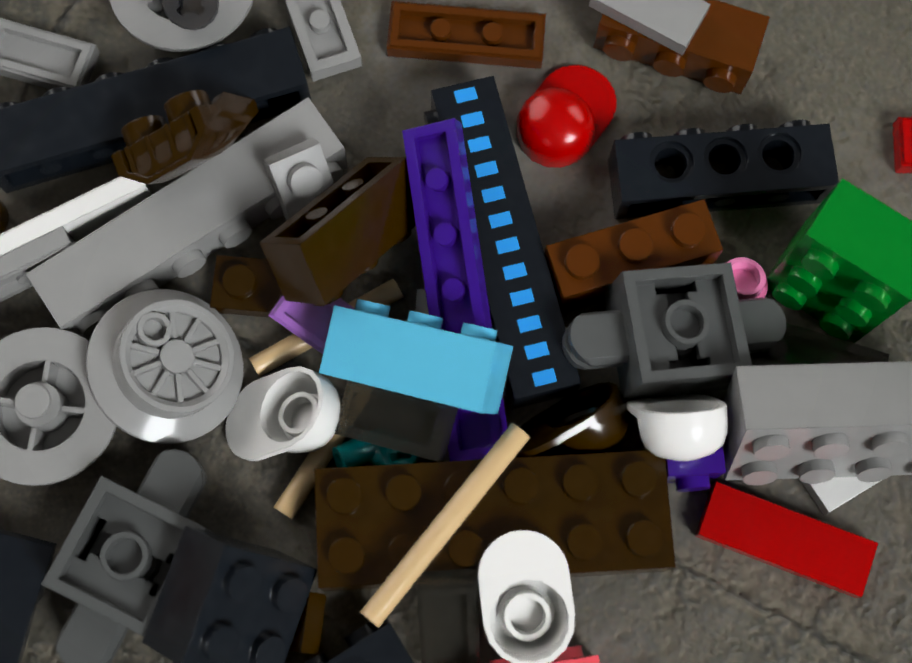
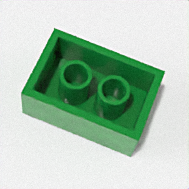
[767,178,912,343]

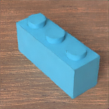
[319,299,513,414]

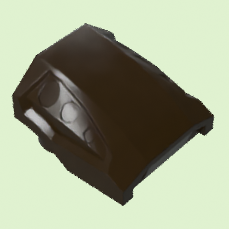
[111,90,259,184]

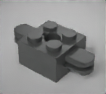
[562,262,786,400]
[41,449,214,663]

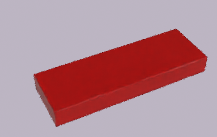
[695,482,878,598]

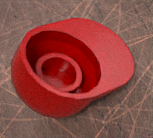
[516,65,617,168]

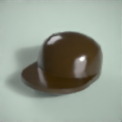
[515,382,630,457]

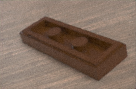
[387,1,546,69]

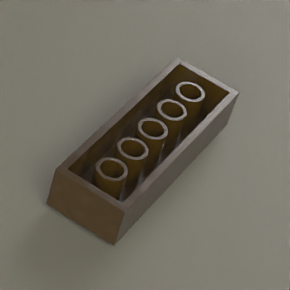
[314,450,676,592]

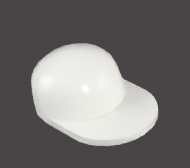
[225,366,342,461]
[627,394,728,461]
[478,530,575,663]

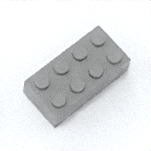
[723,361,912,485]

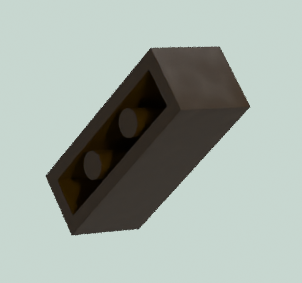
[259,157,416,306]

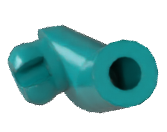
[332,428,420,468]

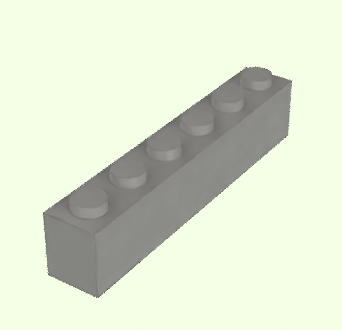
[26,97,348,338]

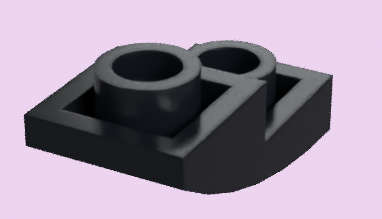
[0,528,57,663]

